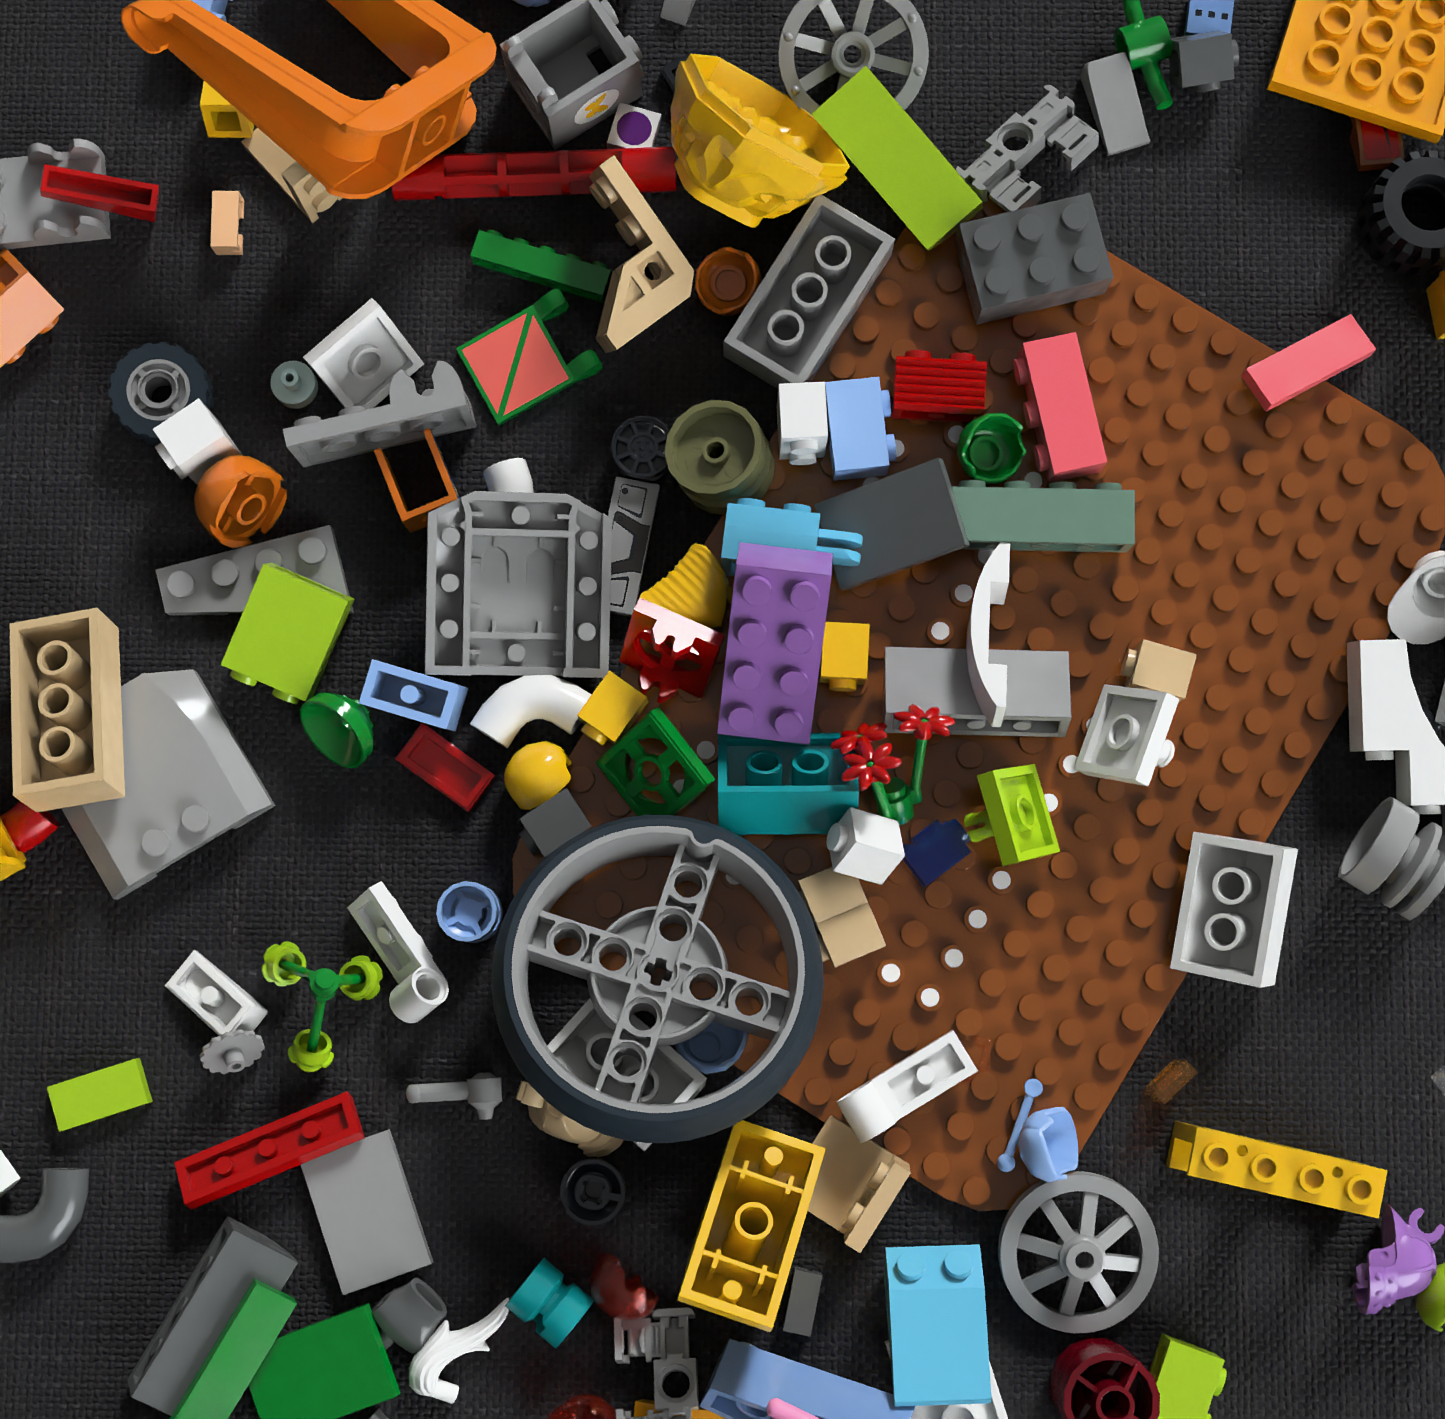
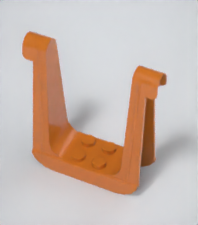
[121,0,497,199]

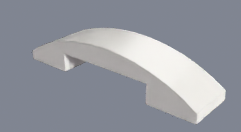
[966,542,1010,727]

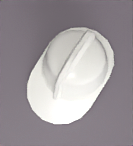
[1387,550,1445,644]

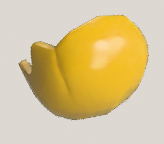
[504,741,572,810]

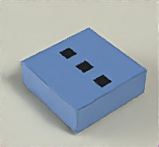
[1184,0,1234,36]

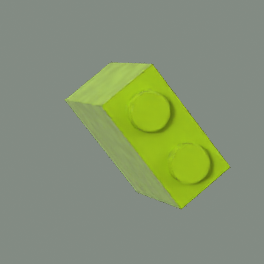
[221,562,355,704]

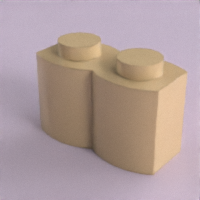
[798,867,886,968]

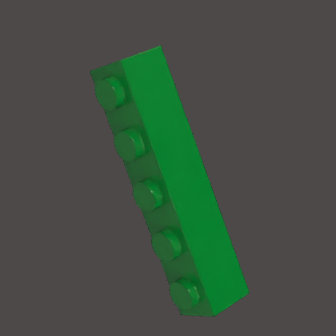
[470,230,612,304]

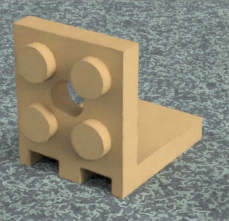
[241,128,342,224]

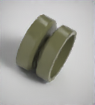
[664,400,776,515]

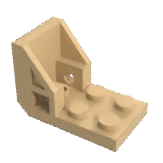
[589,155,694,353]

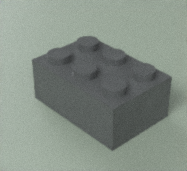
[954,193,1114,325]

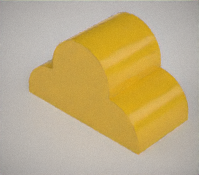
[677,1120,826,1332]

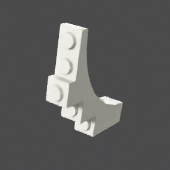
[1346,639,1445,835]

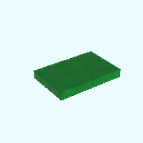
[248,1303,401,1419]

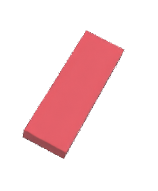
[1241,314,1376,412]

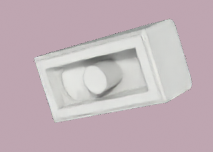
[165,950,268,1036]

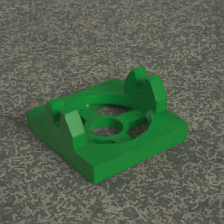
[595,707,716,816]

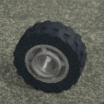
[108,342,214,446]

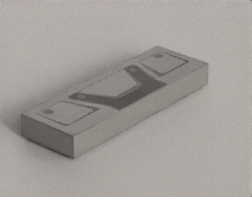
[608,476,660,617]

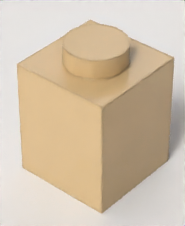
[1120,639,1197,703]

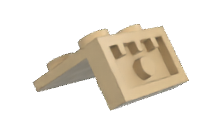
[808,1115,911,1253]

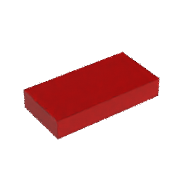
[395,723,496,813]

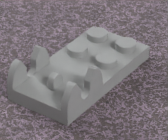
[0,139,111,250]
[283,361,476,467]

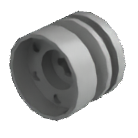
[1338,797,1445,920]

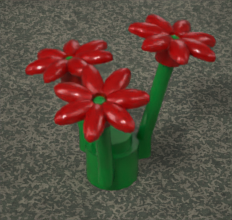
[830,704,955,825]

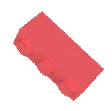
[1013,332,1107,483]

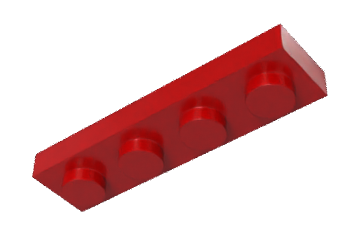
[174,1091,365,1210]

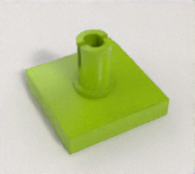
[964,764,1060,866]

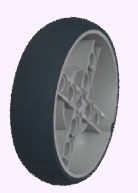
[491,815,824,1143]

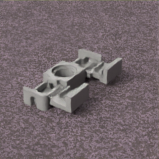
[956,85,1099,212]
[614,1307,699,1419]

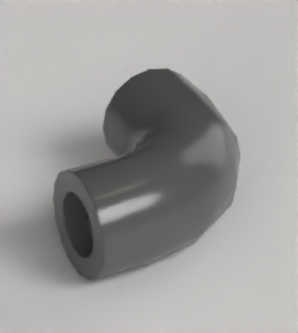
[0,1168,90,1263]

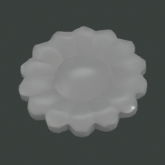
[199,1029,265,1074]

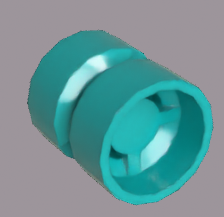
[505,1257,594,1349]

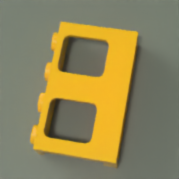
[1166,1121,1388,1219]

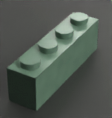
[952,480,1135,553]

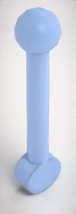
[997,1079,1043,1172]

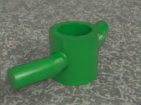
[1114,0,1173,110]

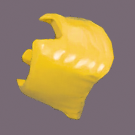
[639,543,733,628]

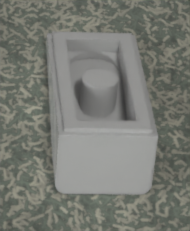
[1080,52,1150,156]

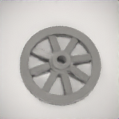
[778,0,929,114]
[998,1171,1159,1333]

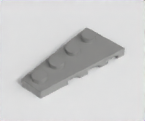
[155,525,354,615]

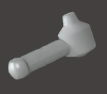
[406,1072,502,1120]

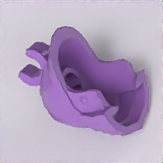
[1352,1204,1445,1314]

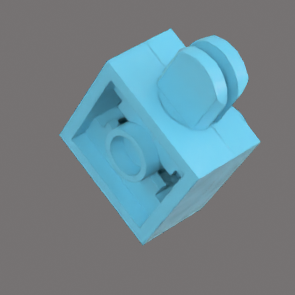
[721,498,863,576]

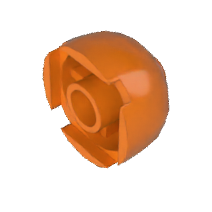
[194,455,287,548]

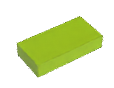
[47,1058,153,1132]

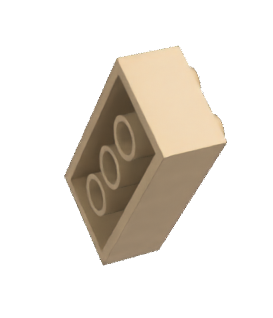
[9,608,125,812]

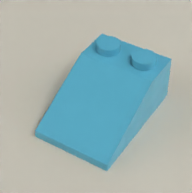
[884,1244,992,1407]

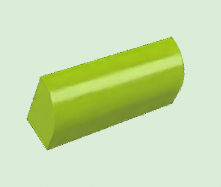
[811,65,983,250]

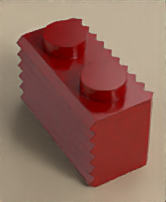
[891,350,987,424]

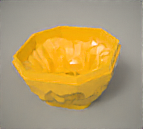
[670,53,850,228]

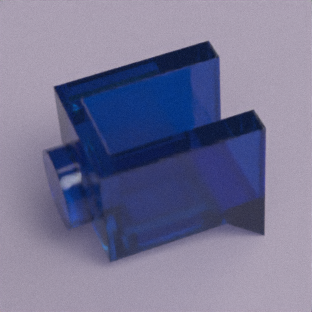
[902,818,971,887]

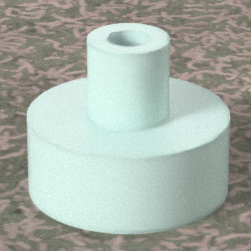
[270,361,318,409]

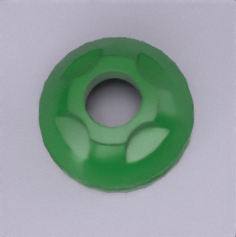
[300,693,373,768]

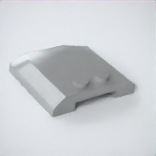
[424,491,612,678]
[61,669,275,900]

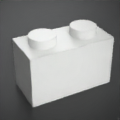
[777,382,828,465]
[153,398,243,485]

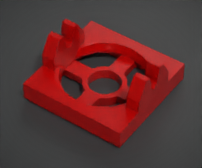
[619,598,725,704]

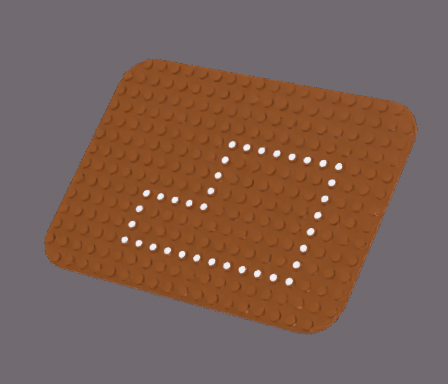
[512,192,1445,1211]

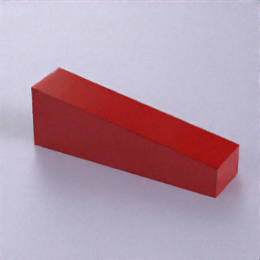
[40,164,159,222]

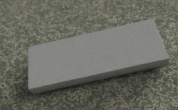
[882,647,1072,737]

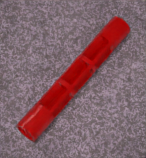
[391,147,677,201]

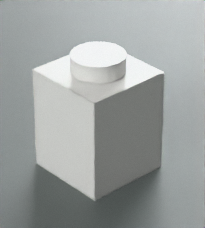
[826,807,905,885]

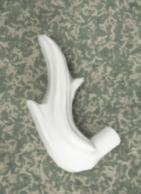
[409,1298,509,1404]

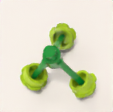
[261,941,383,1072]

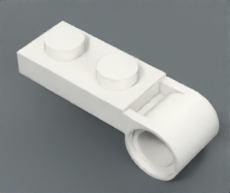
[347,881,449,1023]
[836,1030,978,1143]

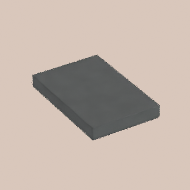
[814,458,970,590]

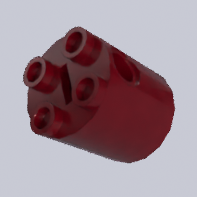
[1049,1336,1160,1419]

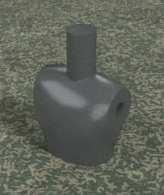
[372,1278,447,1354]

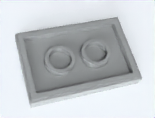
[301,1129,433,1295]

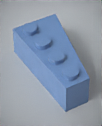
[699,1339,915,1419]

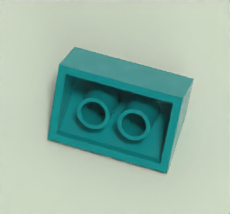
[718,733,859,835]

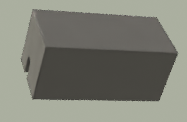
[782,1266,823,1337]

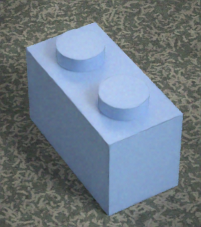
[825,377,896,481]
[359,659,468,731]

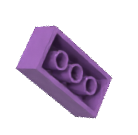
[717,542,833,745]

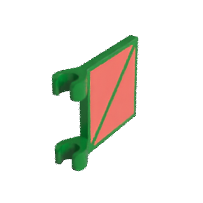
[456,289,603,426]

